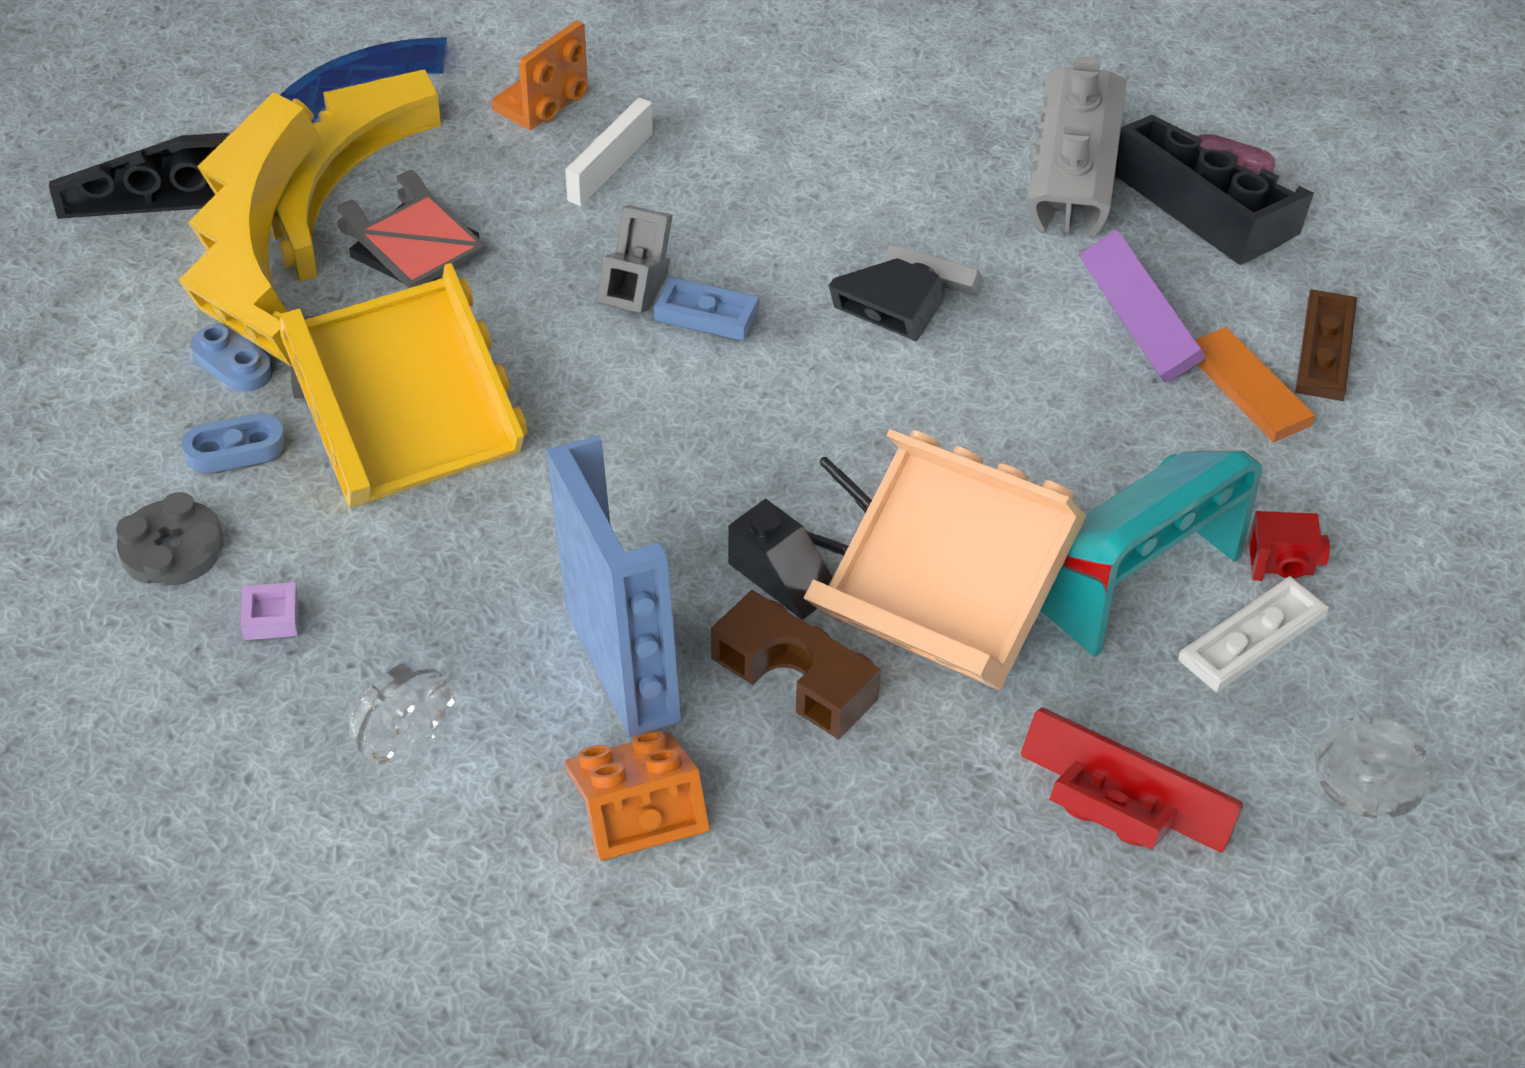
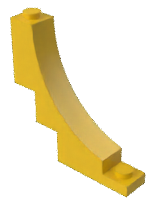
[179,92,321,366]

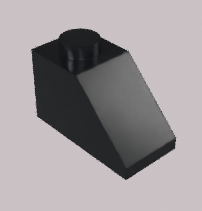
[829,258,943,341]
[728,498,833,620]

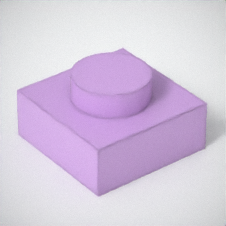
[240,582,298,640]

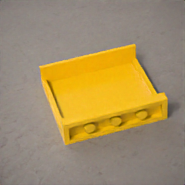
[280,263,528,508]

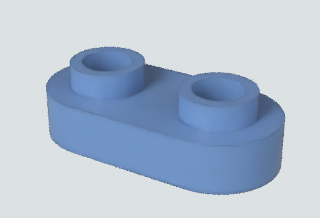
[191,324,272,392]
[182,413,286,473]

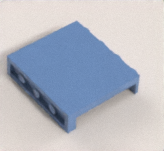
[546,435,681,738]

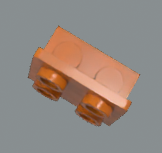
[491,20,588,131]
[565,731,710,861]

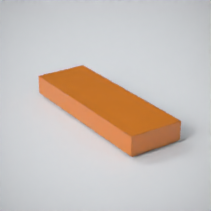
[1195,327,1315,443]

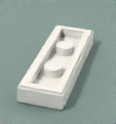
[565,97,653,206]
[1178,576,1329,693]

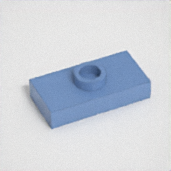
[654,277,759,341]

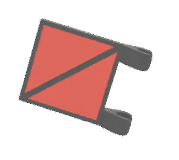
[337,170,486,289]

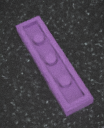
[1079,229,1206,383]

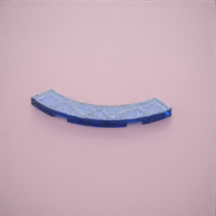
[280,37,448,124]

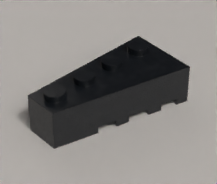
[1115,115,1314,265]

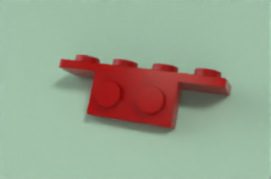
[1021,707,1243,852]

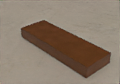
[1295,289,1357,401]

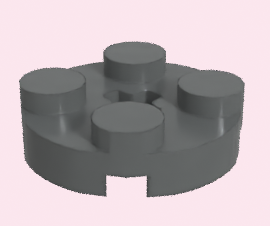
[116,492,224,586]

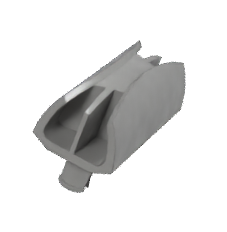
[1028,57,1127,239]

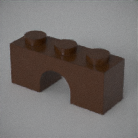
[711,590,881,740]

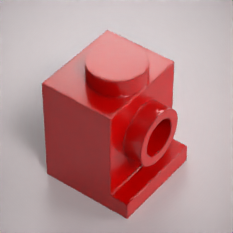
[1248,511,1330,581]

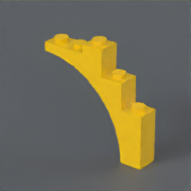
[270,69,441,281]

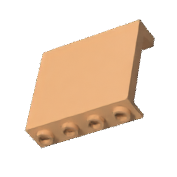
[804,429,1087,691]

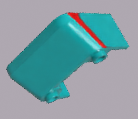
[1040,450,1262,657]

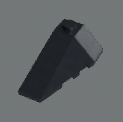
[49,132,230,219]

